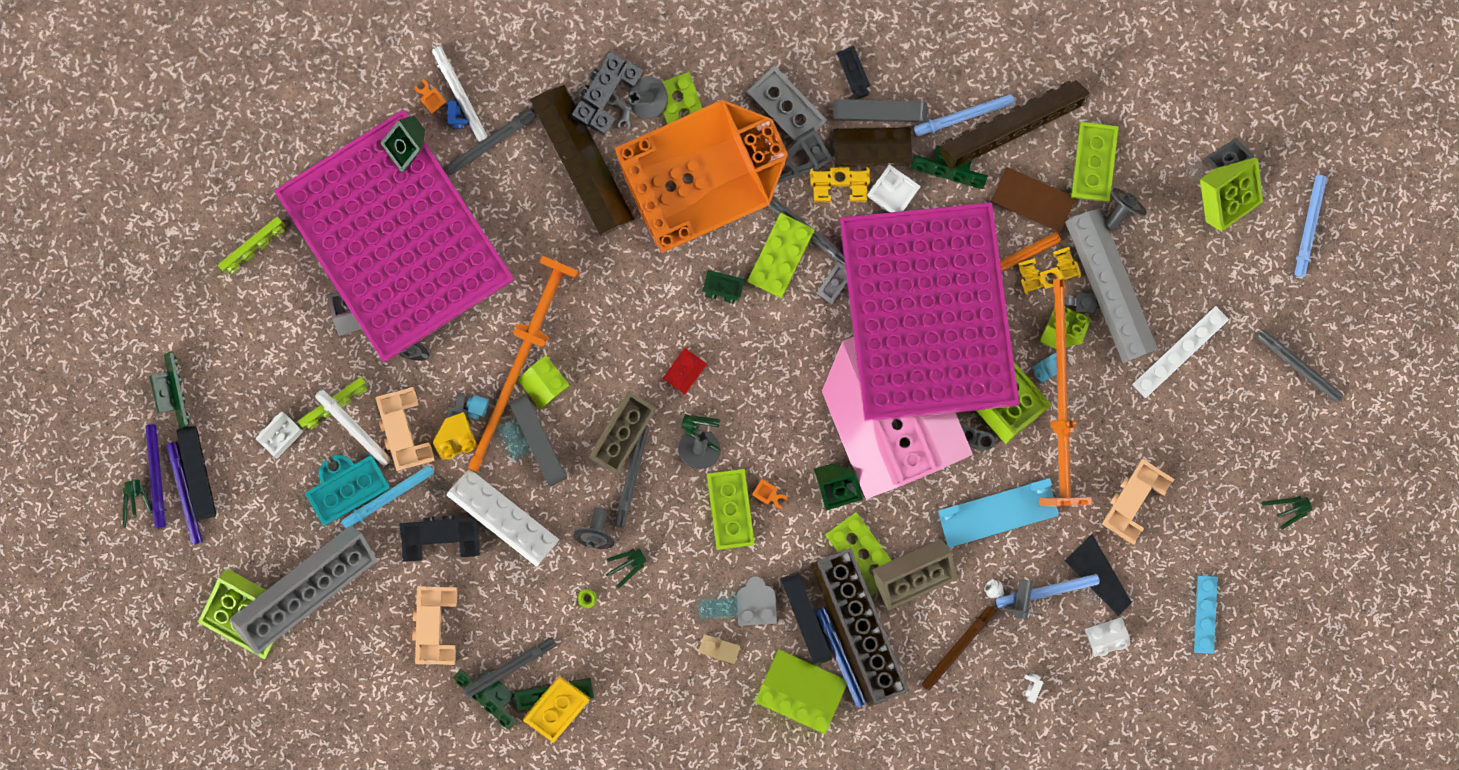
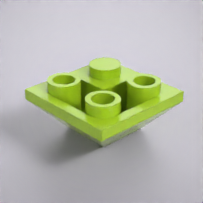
[1040,307,1091,349]

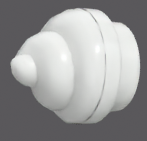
[984,579,1004,598]

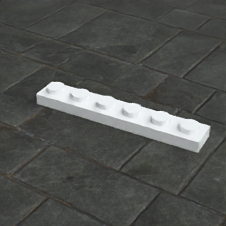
[1132,306,1229,398]

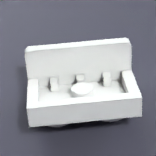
[256,412,304,459]
[1085,617,1130,657]

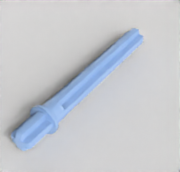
[914,94,1014,136]
[1294,175,1327,277]
[996,574,1100,608]

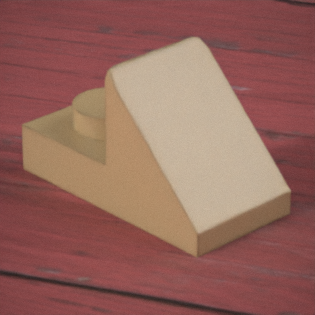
[698,634,740,664]

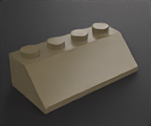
[589,391,657,474]
[873,539,956,610]

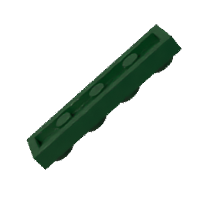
[515,678,594,711]

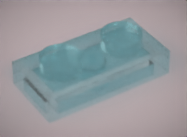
[497,419,531,461]
[698,598,738,619]

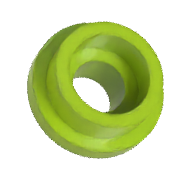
[578,589,597,608]

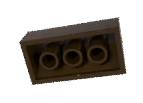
[834,127,912,167]

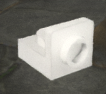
[1023,672,1043,703]

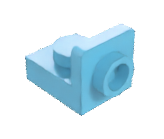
[1032,353,1067,383]

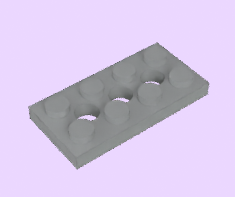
[747,65,827,141]

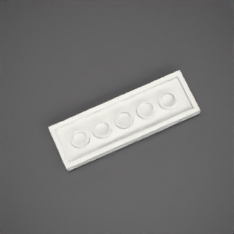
[447,469,559,566]

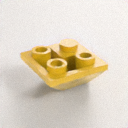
[433,412,478,460]

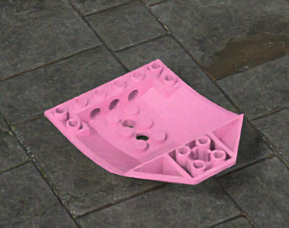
[822,336,973,499]

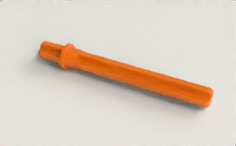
[1000,232,1061,272]

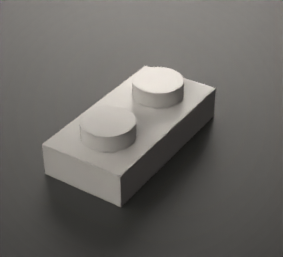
[816,262,847,304]

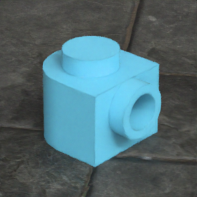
[466,395,489,420]

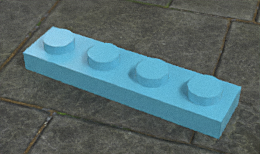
[1194,576,1218,654]

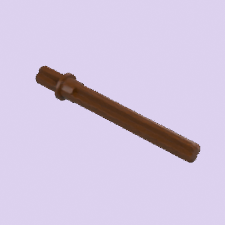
[922,606,996,691]

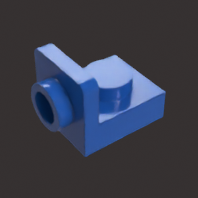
[448,100,469,129]

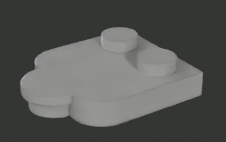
[737,577,777,626]

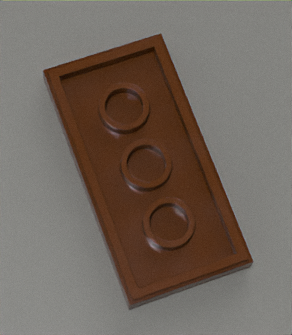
[991,167,1076,233]

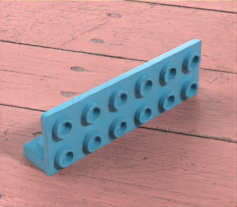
[938,478,1059,548]

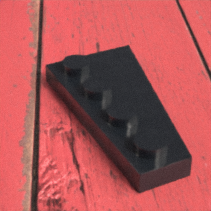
[1064,534,1132,616]

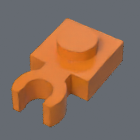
[414,79,447,115]
[752,479,788,509]

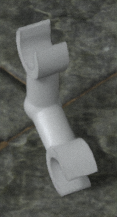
[607,93,632,130]

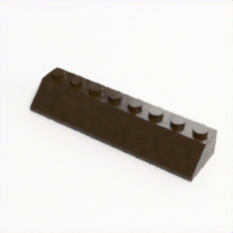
[940,80,1090,171]
[530,85,635,237]
[811,548,909,707]

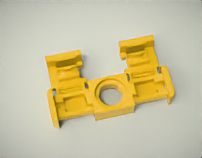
[810,167,870,203]
[1018,247,1081,295]

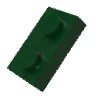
[702,270,745,304]

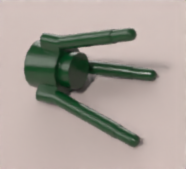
[681,414,721,451]
[122,480,153,528]
[1261,496,1312,530]
[606,548,647,588]

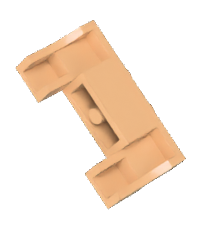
[375,387,435,471]
[1101,459,1174,545]
[412,586,458,665]

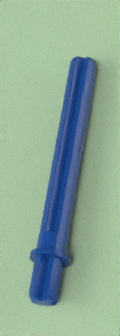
[816,607,867,707]

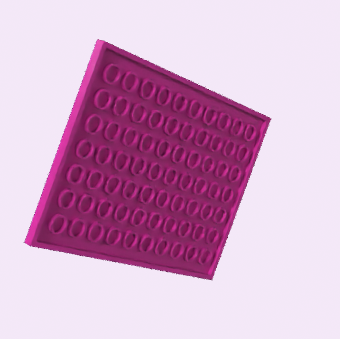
[274,109,515,363]
[840,202,1019,422]

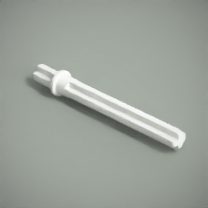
[432,46,487,142]
[315,390,391,465]

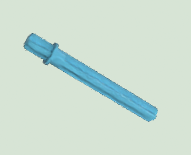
[342,465,434,528]

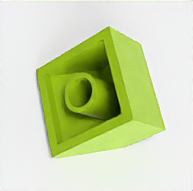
[517,355,571,410]

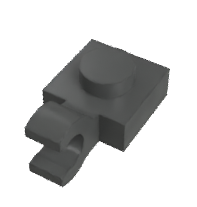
[1064,293,1096,314]
[447,392,468,418]

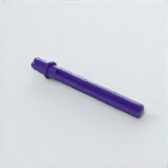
[145,424,167,529]
[167,442,203,545]

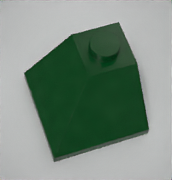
[381,115,425,173]
[814,463,863,511]

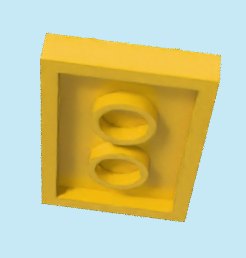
[523,675,590,743]

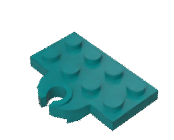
[305,455,391,527]

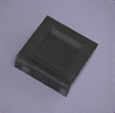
[424,472,451,498]

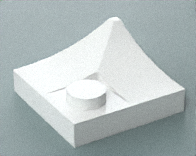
[867,165,921,213]

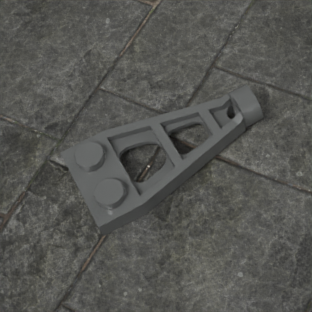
[778,128,833,183]

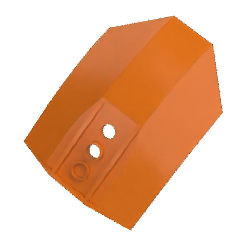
[614,100,788,254]

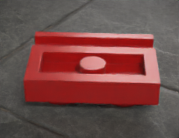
[662,348,707,395]

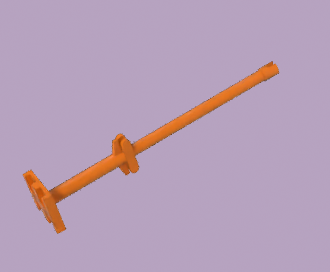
[468,255,580,472]
[1039,279,1092,506]

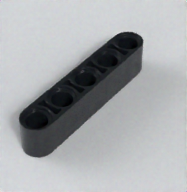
[176,425,216,521]
[780,572,832,666]

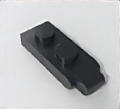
[836,46,870,99]

